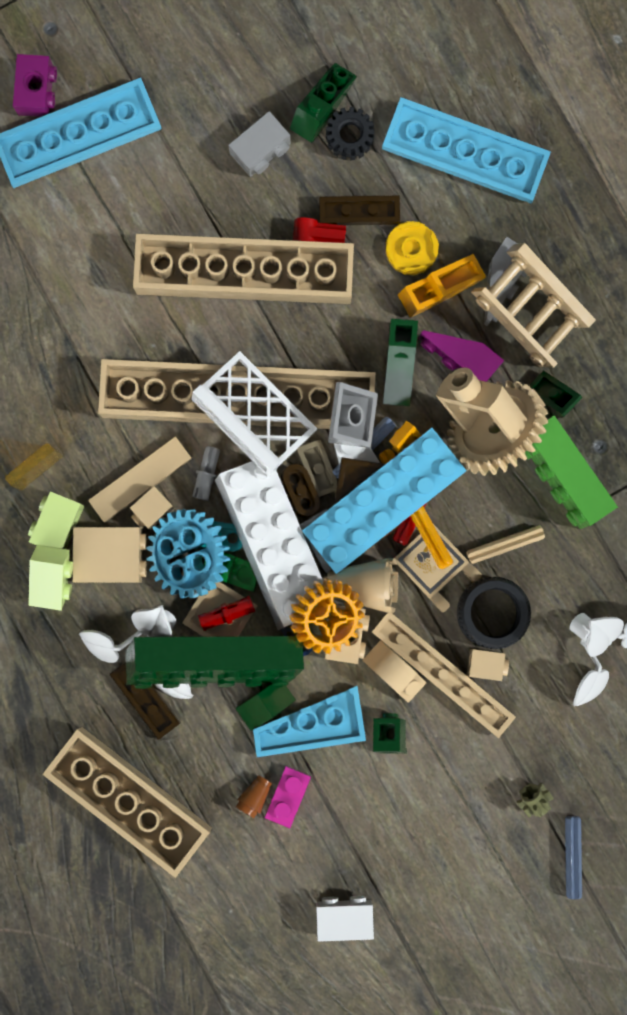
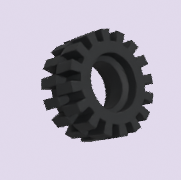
[326,107,374,161]

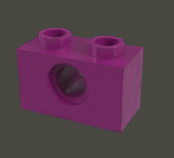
[13,54,57,117]

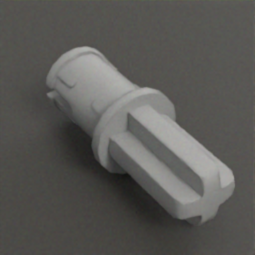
[192,446,220,501]

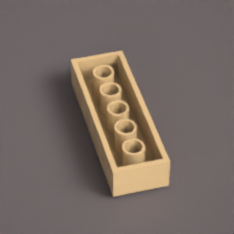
[42,727,212,878]

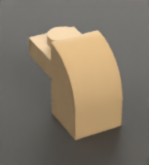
[362,640,426,703]

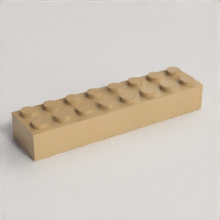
[133,234,354,304]

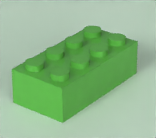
[525,415,618,529]

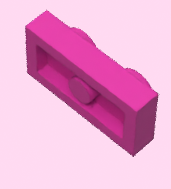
[265,766,311,828]

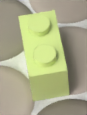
[28,491,84,549]
[29,545,73,610]

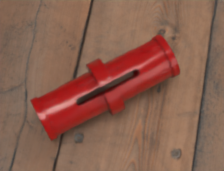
[198,596,256,631]

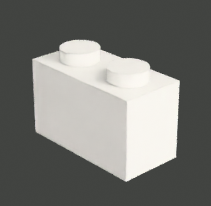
[316,896,374,941]

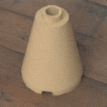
[323,558,398,613]

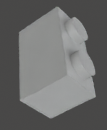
[228,111,291,177]

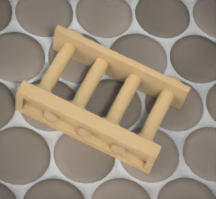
[471,243,596,368]

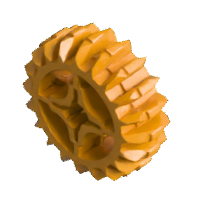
[289,578,365,654]

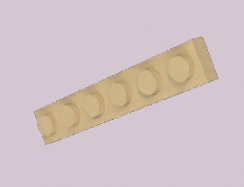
[371,613,516,738]

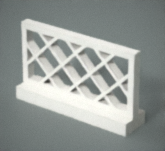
[191,351,317,477]

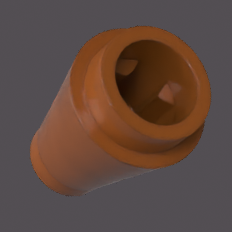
[236,775,272,819]

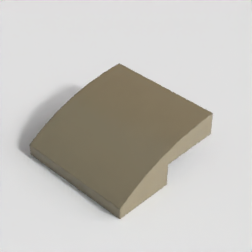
[276,439,338,506]

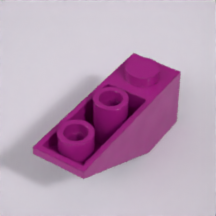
[419,330,504,382]

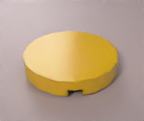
[385,221,439,275]

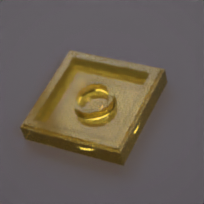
[5,443,63,491]

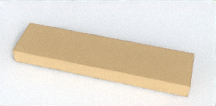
[88,436,192,523]

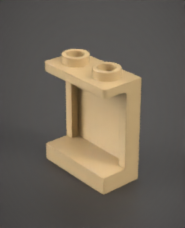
[73,527,147,583]

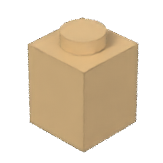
[130,486,175,530]
[466,649,509,681]

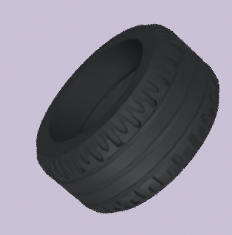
[457,577,531,649]

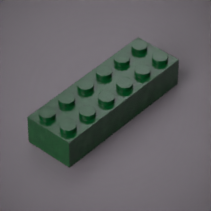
[125,636,304,689]

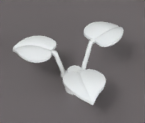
[79,605,194,699]
[570,613,627,707]

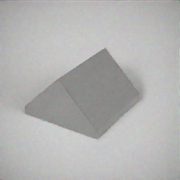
[328,382,378,448]

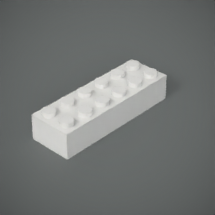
[215,461,323,630]

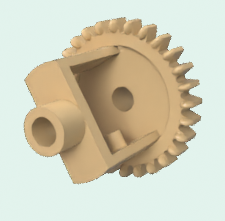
[436,368,548,476]

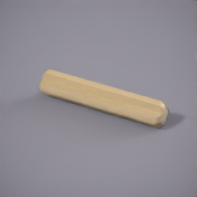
[466,525,545,564]

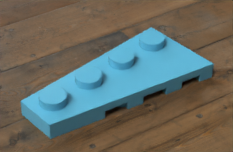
[253,686,366,757]

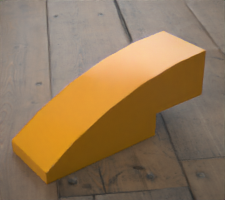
[398,254,486,318]

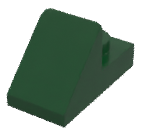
[529,370,582,419]

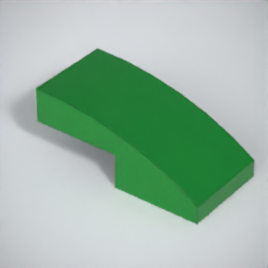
[204,553,258,592]

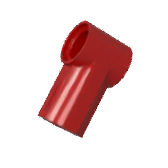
[292,217,346,243]

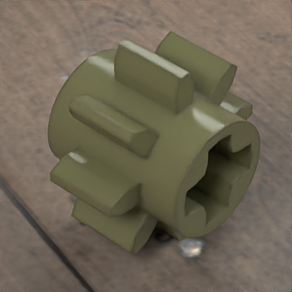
[517,783,554,818]

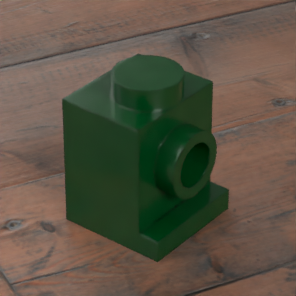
[373,713,407,754]

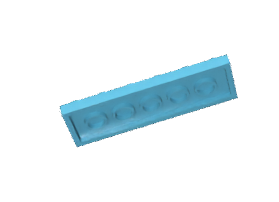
[0,78,162,188]
[382,97,551,204]
[302,428,467,574]

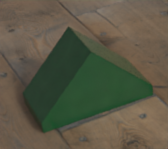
[236,684,296,731]

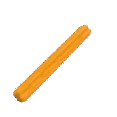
[379,449,453,569]

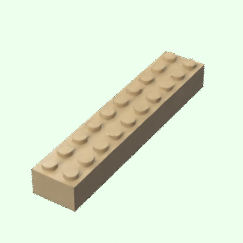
[98,359,376,429]

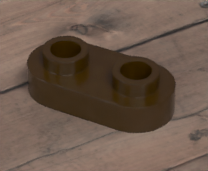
[280,464,320,518]

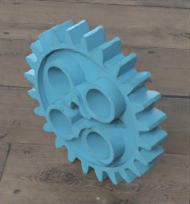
[146,509,230,599]

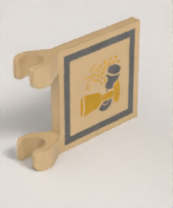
[395,524,482,613]

